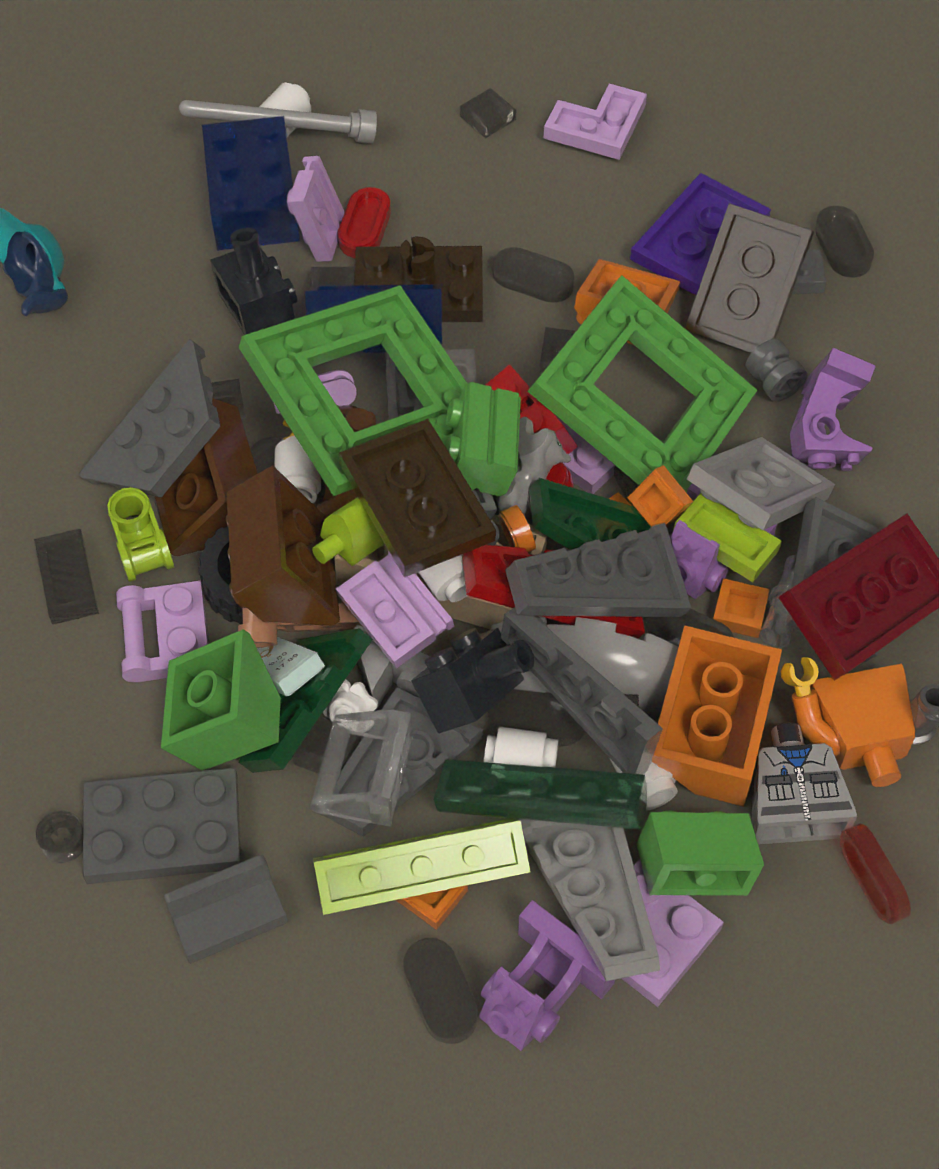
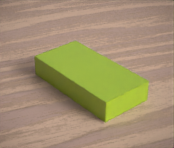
[673,493,782,582]

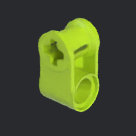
[107,487,175,582]

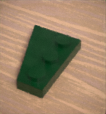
[529,478,651,550]
[239,628,373,773]

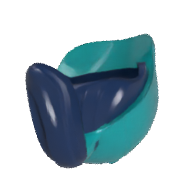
[0,208,68,316]

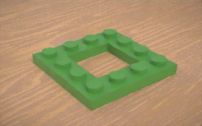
[527,275,757,493]
[239,286,468,496]

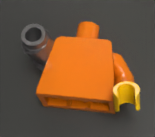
[781,657,939,787]

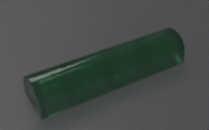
[433,759,647,830]

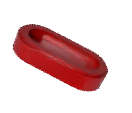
[338,187,391,258]

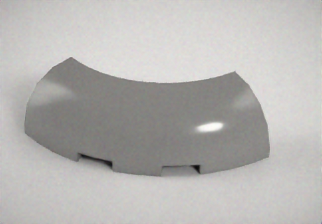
[491,616,678,719]

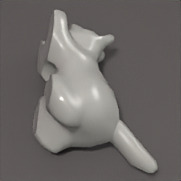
[492,417,571,525]

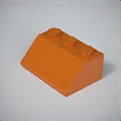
[651,625,782,807]

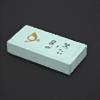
[257,637,325,696]

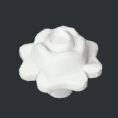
[323,679,378,735]

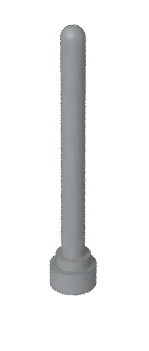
[179,100,377,143]

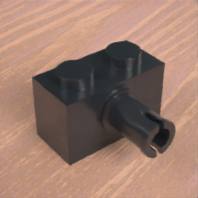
[210,228,298,335]
[411,628,534,734]

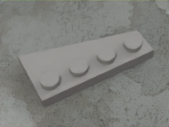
[515,798,660,981]

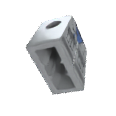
[752,723,857,844]

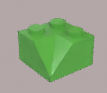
[161,630,281,771]

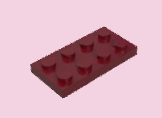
[778,513,939,680]

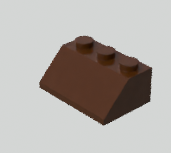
[155,398,258,556]
[226,465,340,626]

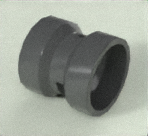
[745,338,807,401]

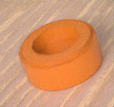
[498,505,536,552]

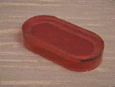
[840,823,911,924]

